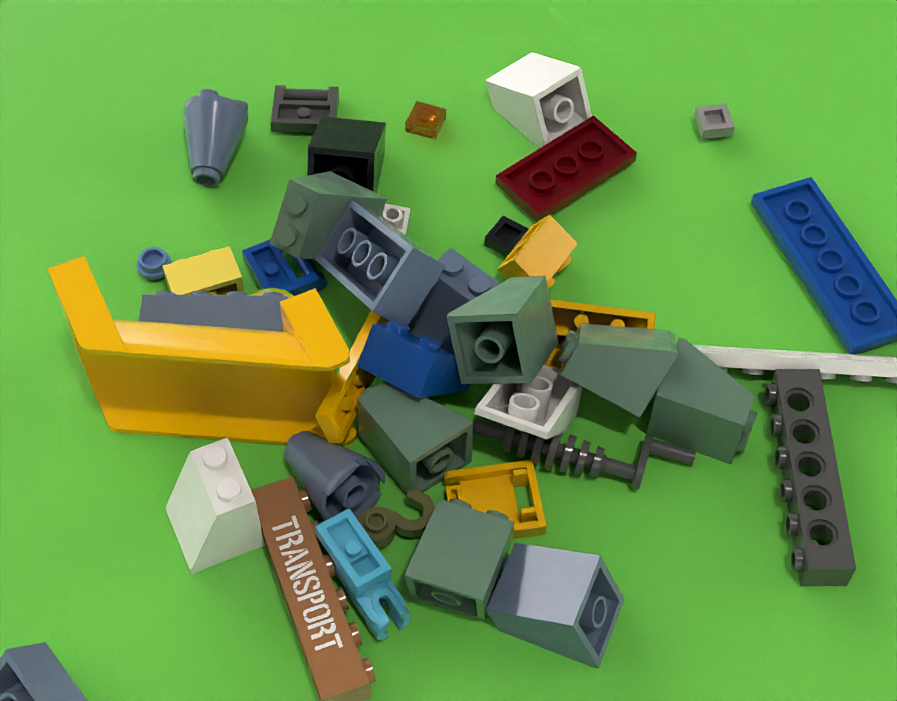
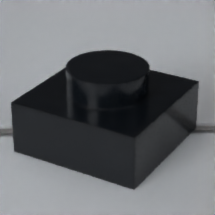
[484,215,529,257]

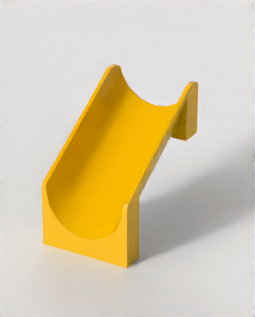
[48,256,358,447]

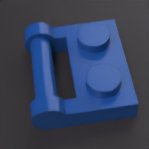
[242,239,328,296]

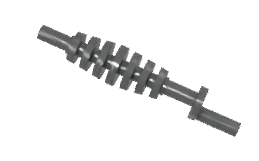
[473,419,696,490]

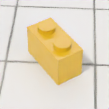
[497,214,578,289]

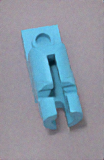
[315,508,411,640]

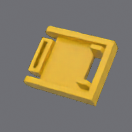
[443,460,547,539]

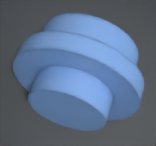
[137,247,172,280]

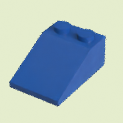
[357,320,471,398]

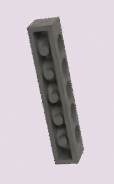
[765,369,856,586]

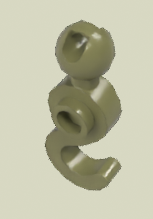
[358,490,435,548]

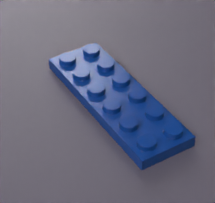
[751,177,897,354]

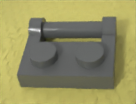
[270,85,339,133]

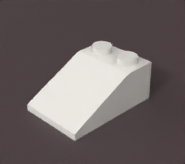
[474,365,583,439]

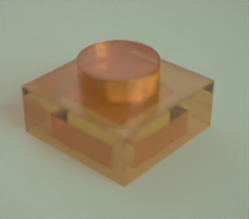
[405,101,446,140]

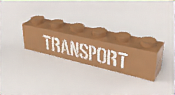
[251,477,376,701]

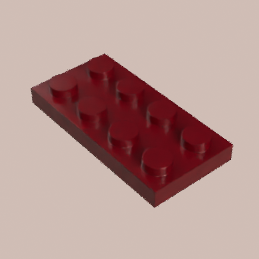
[495,115,637,222]

